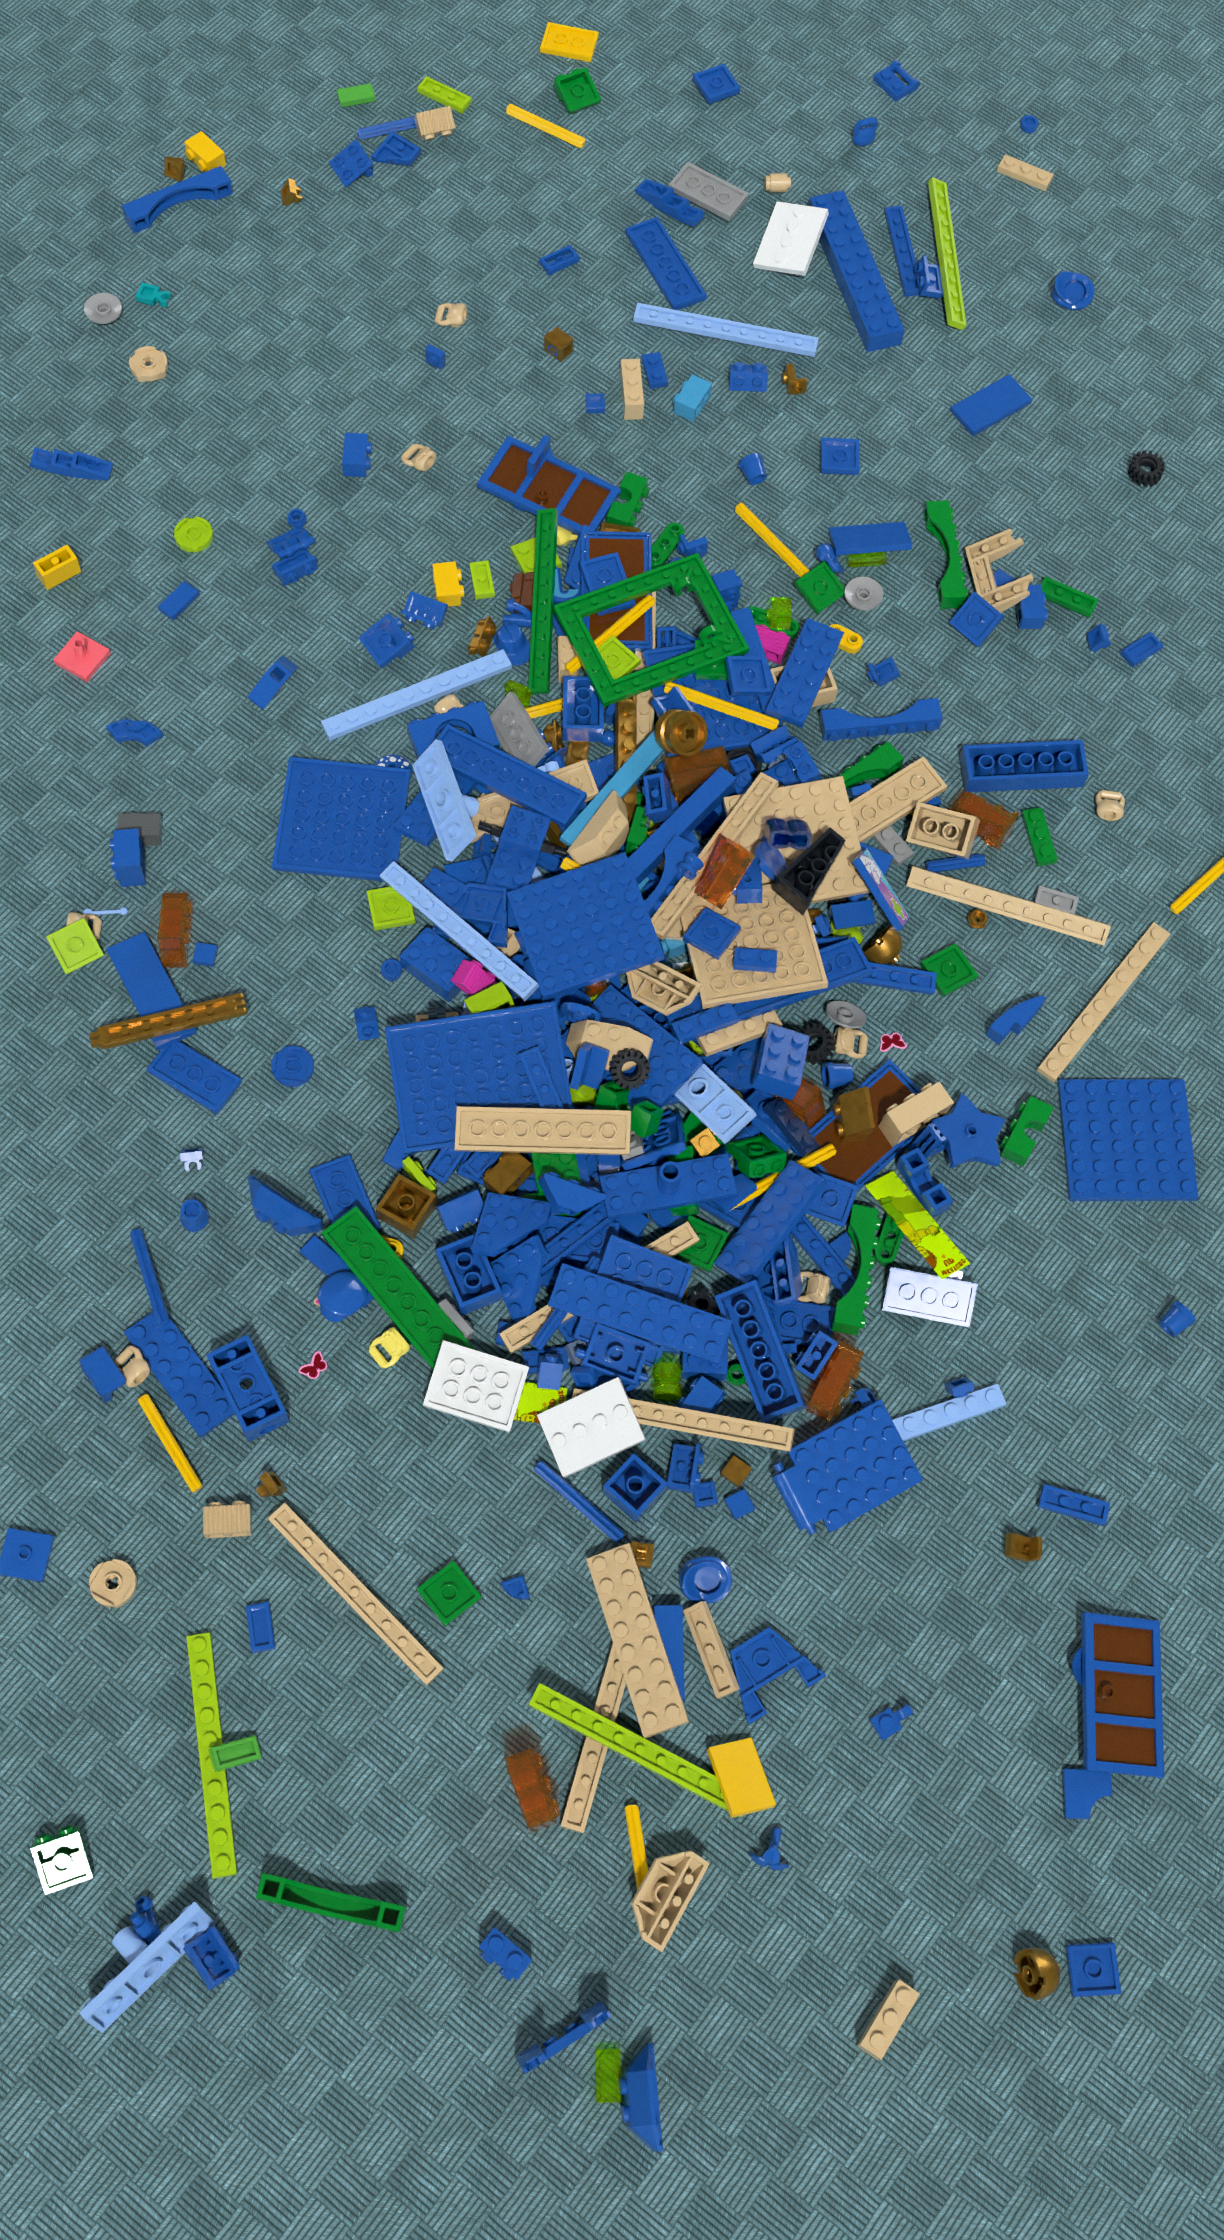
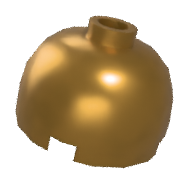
[863,925,903,965]
[1014,1948,1060,2001]

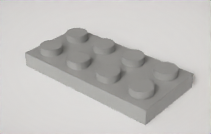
[669,162,749,222]
[489,691,549,767]

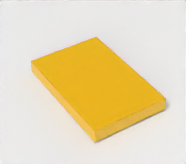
[540,22,599,62]
[707,1737,776,1818]

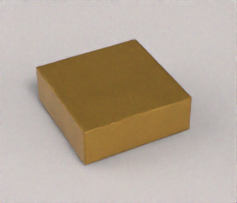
[720,1455,752,1488]

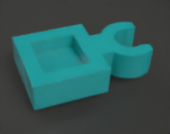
[135,282,171,307]

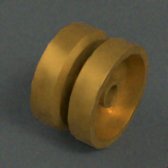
[655,709,708,756]

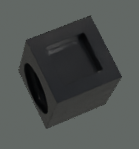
[686,1288,720,1316]

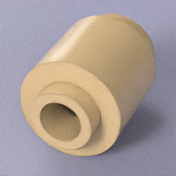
[764,173,791,193]

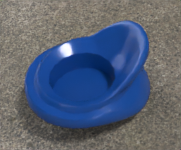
[1052,271,1095,310]
[318,1271,368,1322]
[679,1556,732,1603]

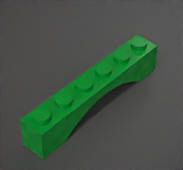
[923,500,968,609]
[833,742,904,788]
[831,1204,881,1336]
[256,1873,407,1934]

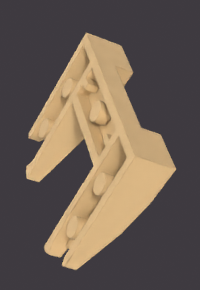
[965,529,1034,613]

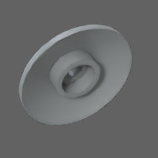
[84,293,122,324]
[844,577,883,611]
[826,1001,866,1028]

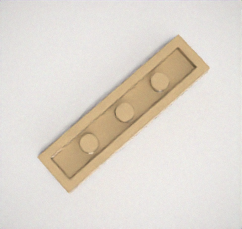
[696,1010,783,1057]
[683,1601,740,1699]

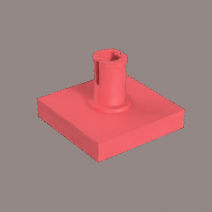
[54,631,111,682]

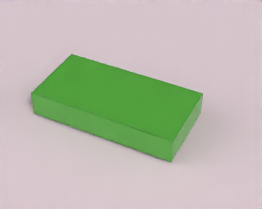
[336,83,375,107]
[208,1735,262,1773]

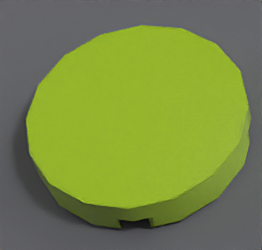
[174,517,213,552]

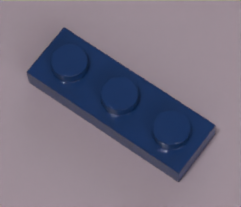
[763,1097,820,1158]

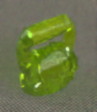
[504,680,531,708]

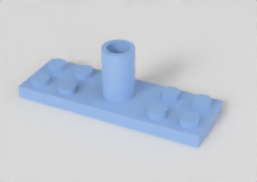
[412,739,479,861]
[674,1044,757,1144]
[79,1902,215,2033]

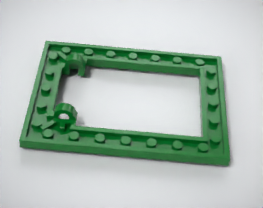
[553,553,749,707]

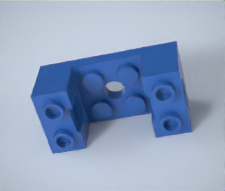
[734,740,822,795]
[206,1334,289,1442]

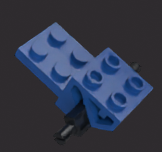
[478,805,568,892]

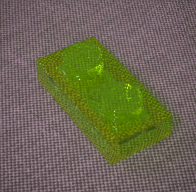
[845,552,887,568]
[596,2049,621,2103]

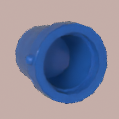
[738,453,767,485]
[821,1062,853,1090]
[180,1199,209,1233]
[1159,1301,1196,1338]

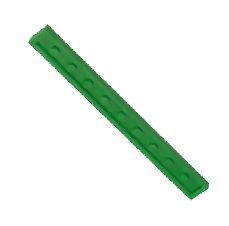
[528,508,558,695]

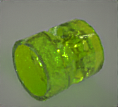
[653,1362,682,1400]

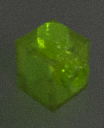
[766,597,792,630]

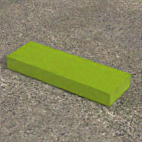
[417,76,472,114]

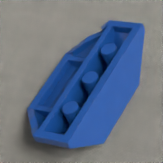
[248,1174,323,1237]
[755,1233,803,1307]
[619,2043,663,2152]

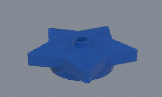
[928,1094,1005,1168]

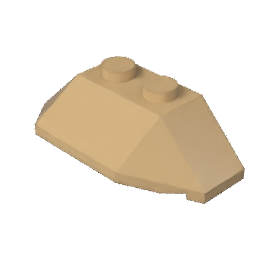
[567,790,630,866]
[626,962,703,1016]
[566,1019,653,1072]
[631,1850,710,1952]

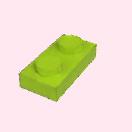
[469,560,495,600]
[569,1081,599,1107]
[402,1157,437,1194]

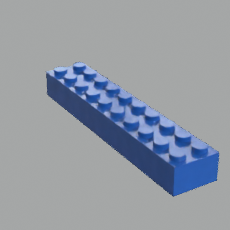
[808,190,905,352]

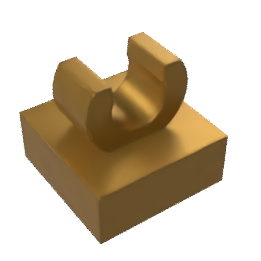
[164,156,185,181]
[281,178,302,206]
[256,1472,287,1498]
[631,1541,654,1569]

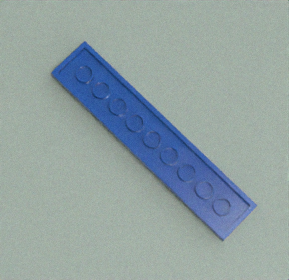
[664,937,873,1038]

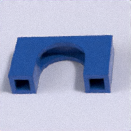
[407,701,500,759]

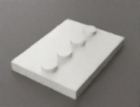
[753,202,829,276]
[423,1340,529,1433]
[537,1377,646,1478]

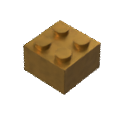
[376,1174,437,1239]

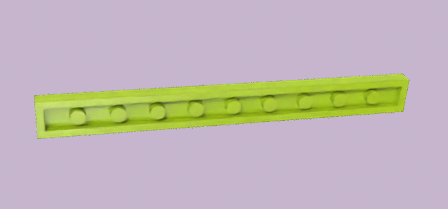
[928,177,967,330]
[186,1632,238,1879]
[528,1683,742,1818]

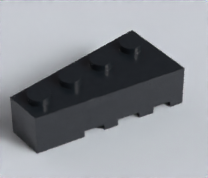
[772,827,846,916]

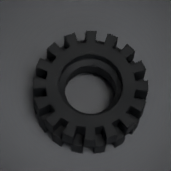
[1128,450,1165,488]
[800,1023,836,1065]
[609,1048,651,1090]

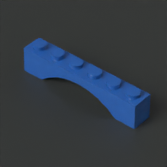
[122,166,233,233]
[819,698,943,741]
[644,834,698,919]

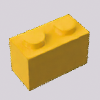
[184,131,226,172]
[33,545,81,590]
[432,561,464,607]

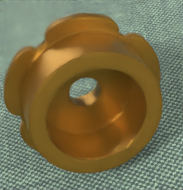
[968,909,988,929]

